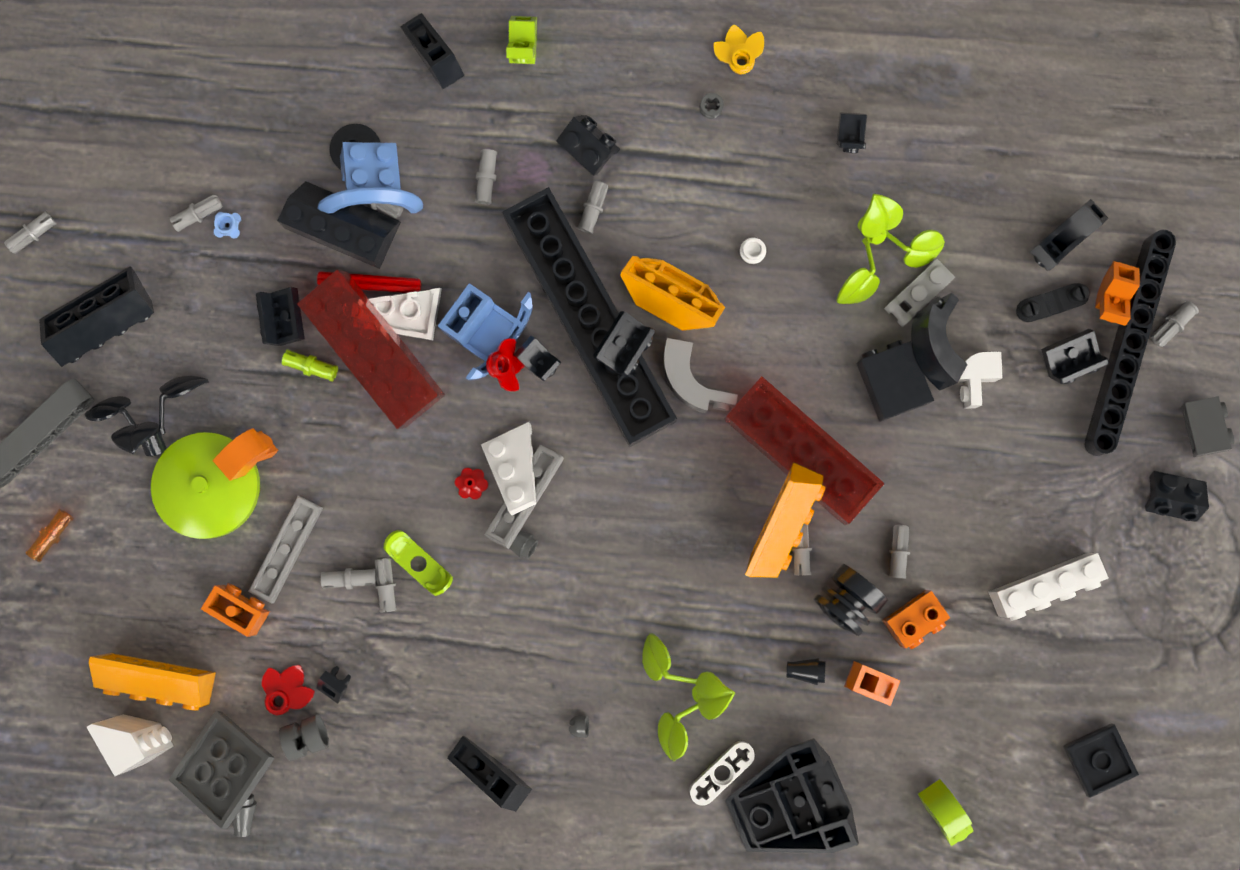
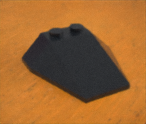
[725,738,859,853]

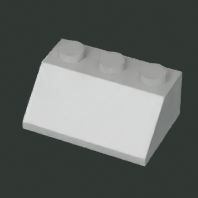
[87,714,174,776]

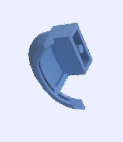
[318,142,423,213]
[438,283,533,381]

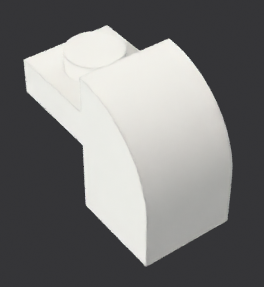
[958,352,1002,409]

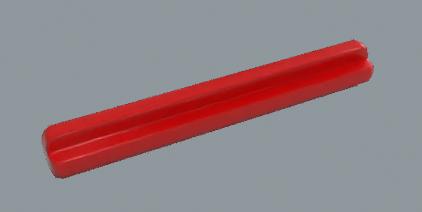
[317,271,421,293]

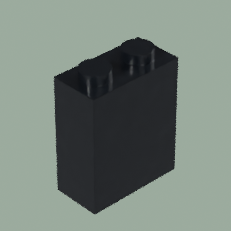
[856,340,934,422]

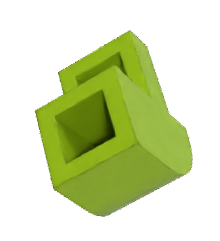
[506,16,537,64]
[918,779,974,846]

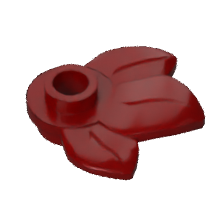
[486,338,525,391]
[262,665,315,715]

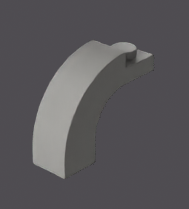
[663,338,738,413]

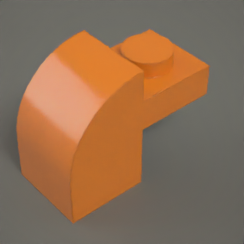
[1095,261,1140,326]
[212,428,279,481]
[844,661,900,706]

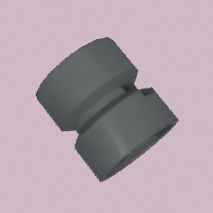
[279,714,329,761]

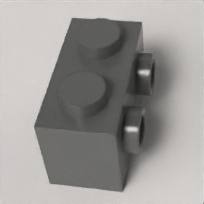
[1181,396,1234,457]

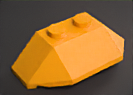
[620,256,725,331]

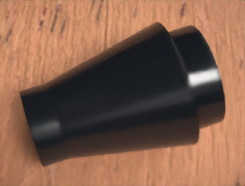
[786,658,826,685]

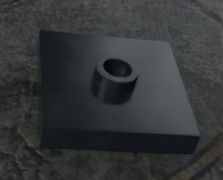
[1063,723,1139,798]

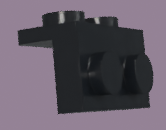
[556,115,620,176]
[256,287,305,346]
[592,311,655,376]
[1041,329,1109,384]
[1145,471,1209,522]

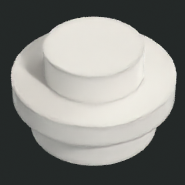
[740,238,766,264]

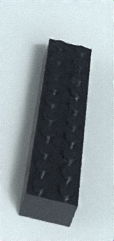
[502,187,677,447]

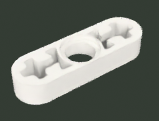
[690,741,755,805]

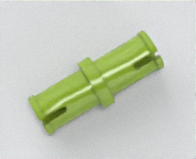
[282,349,338,382]

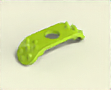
[383,530,453,596]

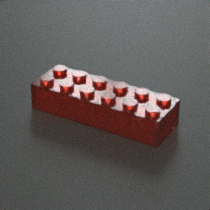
[297,270,445,429]
[724,376,885,525]

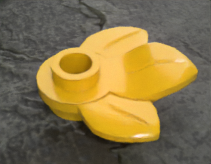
[713,25,764,74]

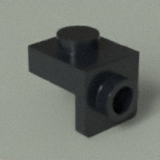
[836,112,867,153]
[513,335,561,381]

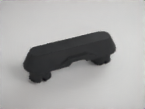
[1016,283,1090,323]

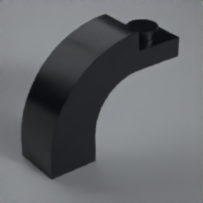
[1030,199,1108,271]
[911,293,968,391]

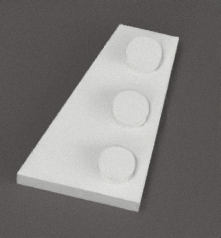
[354,288,442,340]
[481,422,536,515]

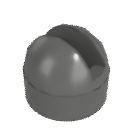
[569,715,589,738]

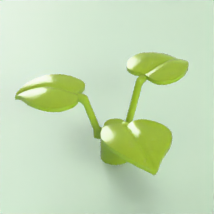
[836,194,945,304]
[642,633,735,761]

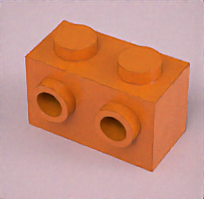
[201,583,270,637]
[882,590,950,649]

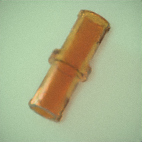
[25,509,74,562]

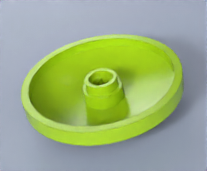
[151,432,260,539]

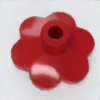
[455,468,488,500]

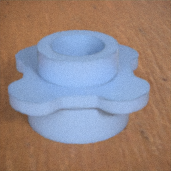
[214,212,241,239]

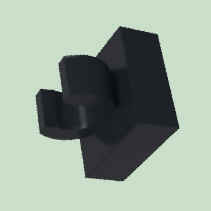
[316,666,351,704]

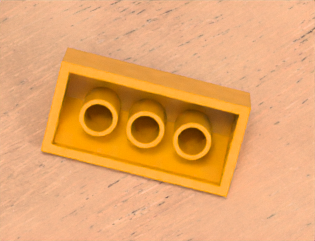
[745,463,826,578]
[89,653,216,710]

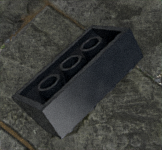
[277,181,401,269]
[39,266,154,367]

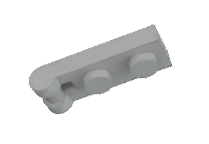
[884,259,955,327]

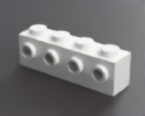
[989,553,1108,621]

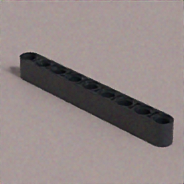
[1084,229,1176,456]

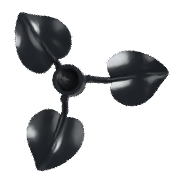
[85,376,209,456]

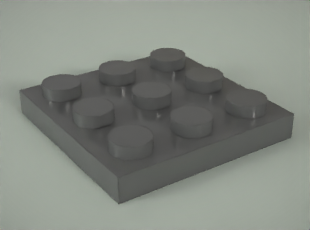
[169,711,275,829]

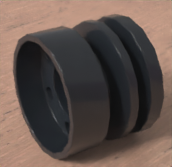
[813,564,888,636]

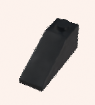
[400,13,465,89]
[447,736,532,812]

